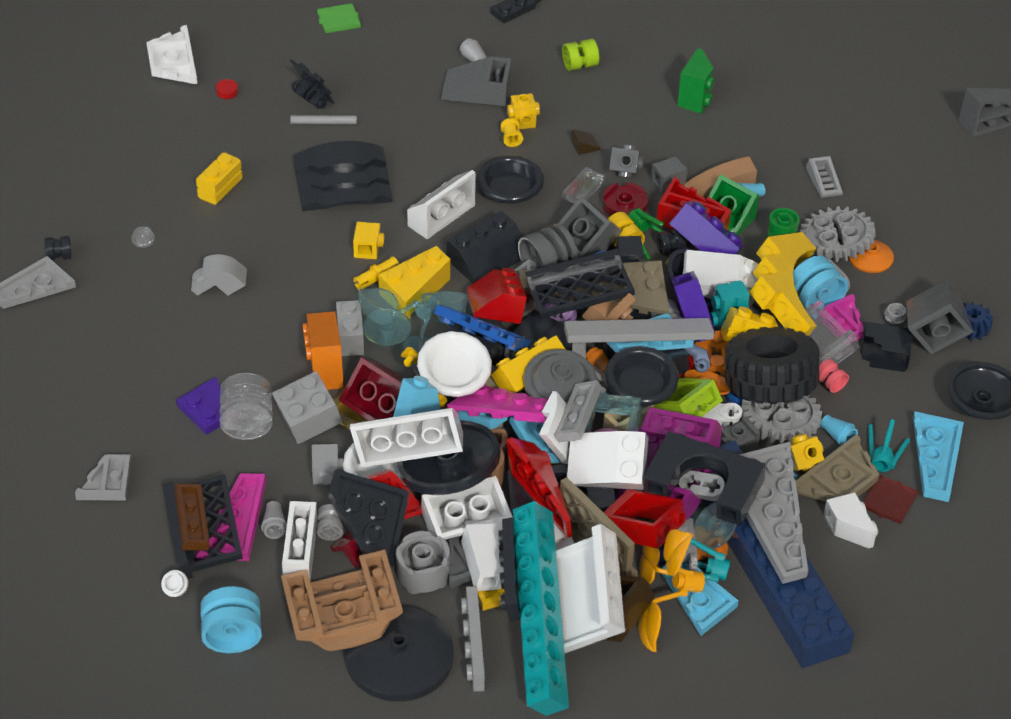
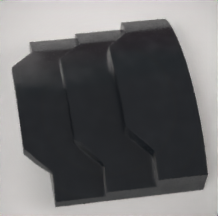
[294,141,393,211]

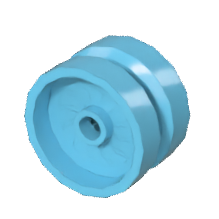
[793,256,849,317]
[200,586,262,653]

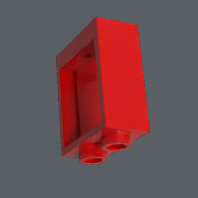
[603,489,686,549]

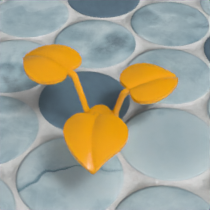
[638,530,705,652]

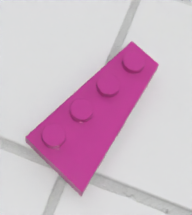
[447,385,548,423]
[196,474,267,561]

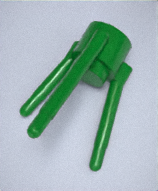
[628,208,664,260]

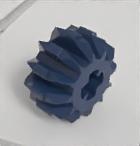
[962,301,993,341]

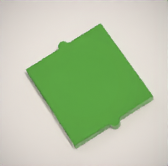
[317,3,361,33]

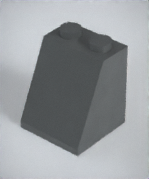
[906,279,973,354]

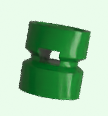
[766,208,800,239]

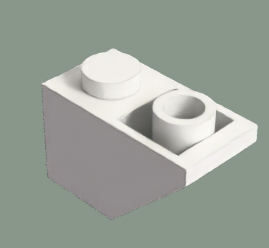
[824,493,878,548]

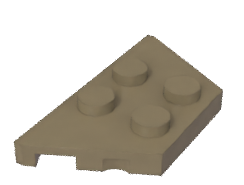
[796,434,879,502]

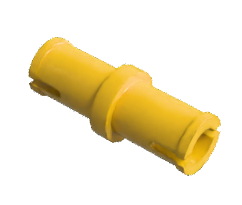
[353,256,399,291]

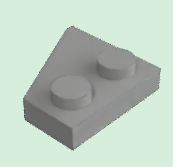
[75,454,131,501]

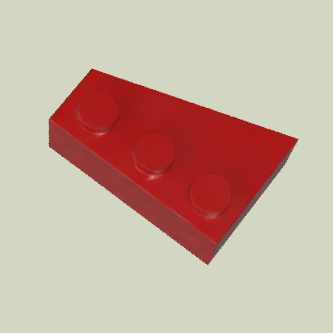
[657,177,731,231]

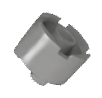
[396,531,450,594]

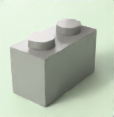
[336,300,364,356]

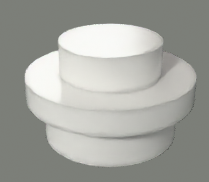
[161,570,188,597]

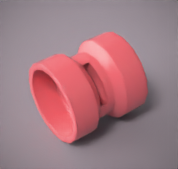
[819,359,849,393]

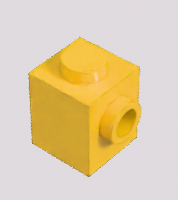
[353,222,384,259]

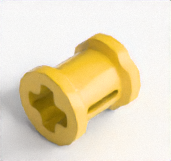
[501,118,523,147]

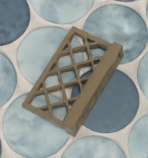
[560,477,638,577]

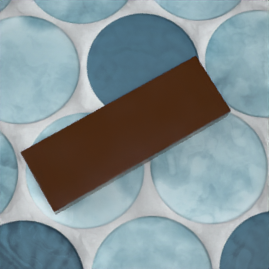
[174,484,210,550]

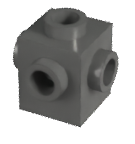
[609,145,644,178]

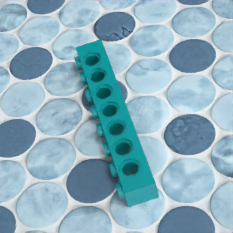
[513,501,569,716]

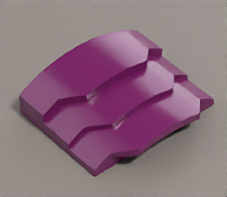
[615,407,722,520]

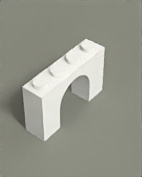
[461,522,574,591]

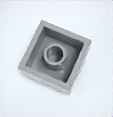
[272,371,342,444]

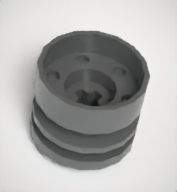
[518,223,578,269]

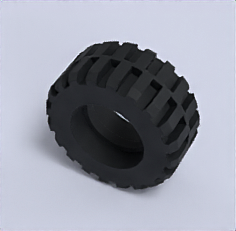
[725,327,820,404]

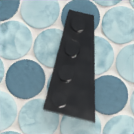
[498,517,521,621]

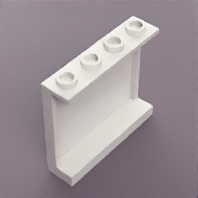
[556,524,625,653]

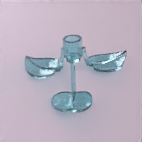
[358,288,468,353]

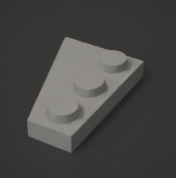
[0,256,76,309]

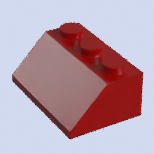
[466,268,527,324]

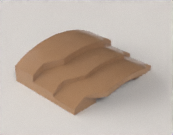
[281,550,403,651]

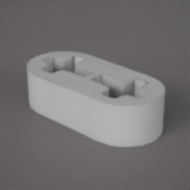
[679,471,726,501]

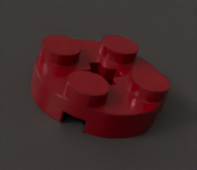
[602,182,648,215]

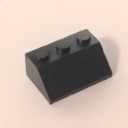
[446,211,522,283]

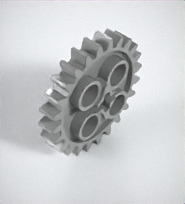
[800,206,876,262]
[741,395,822,444]

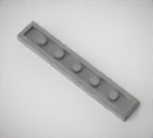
[564,318,714,343]

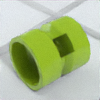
[562,38,599,71]

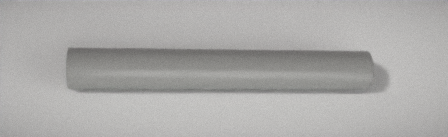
[291,115,357,124]

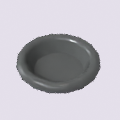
[523,349,597,404]

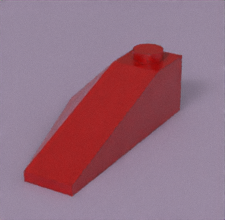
[506,438,572,538]

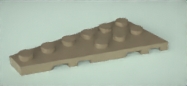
[519,261,669,315]

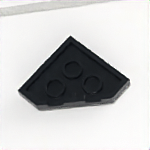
[328,469,410,568]

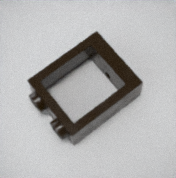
[603,575,655,643]

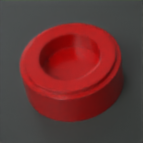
[216,79,238,99]

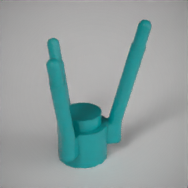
[868,419,910,472]
[664,538,731,582]

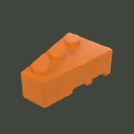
[302,311,344,390]

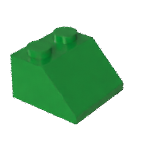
[677,48,715,114]

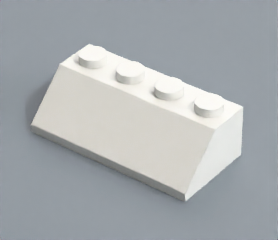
[350,408,463,467]

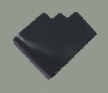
[861,322,912,372]

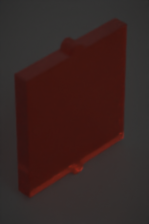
[863,475,918,524]

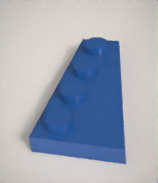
[434,304,531,352]

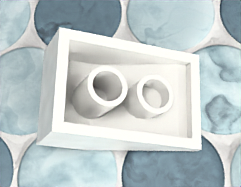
[683,250,758,308]
[567,431,648,490]

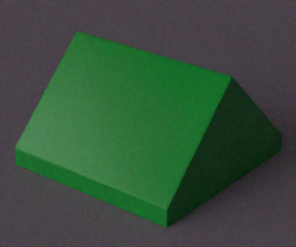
[708,174,759,235]

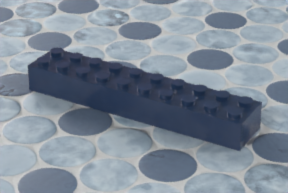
[702,441,855,668]

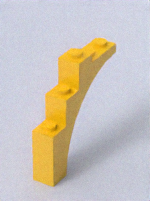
[749,232,817,336]

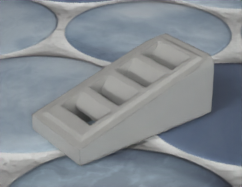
[806,156,843,198]

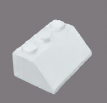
[407,170,475,239]
[421,476,512,540]

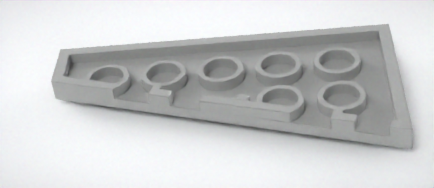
[740,442,808,584]

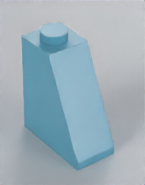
[393,376,440,417]

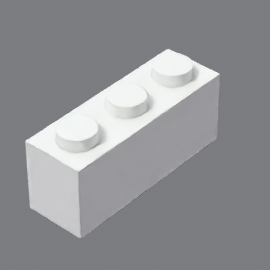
[282,501,318,582]

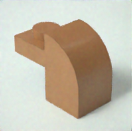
[582,293,636,321]

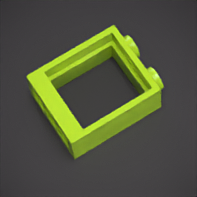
[654,378,723,417]

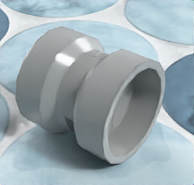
[317,504,343,541]

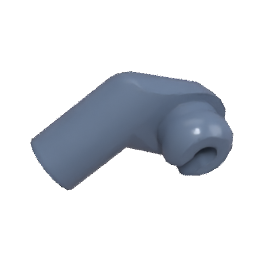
[685,344,710,373]

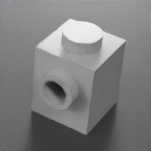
[312,444,343,485]

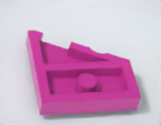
[815,294,864,346]

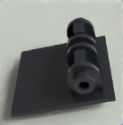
[290,59,334,109]

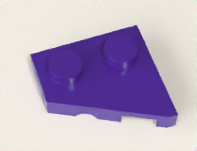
[176,377,227,435]

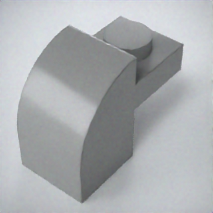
[191,254,247,296]

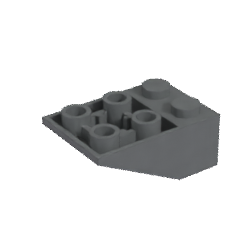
[441,56,512,106]

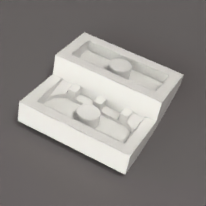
[539,391,570,464]

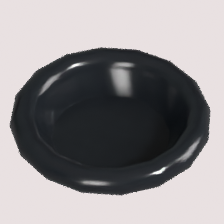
[477,155,544,204]
[605,346,679,406]

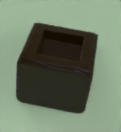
[571,129,600,155]

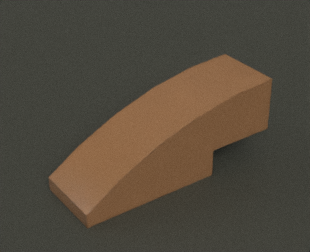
[684,156,757,199]

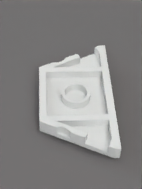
[146,25,197,84]

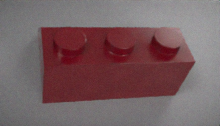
[339,357,403,421]

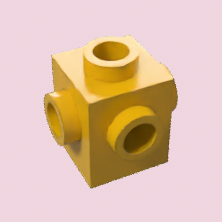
[507,94,540,129]
[790,433,824,471]

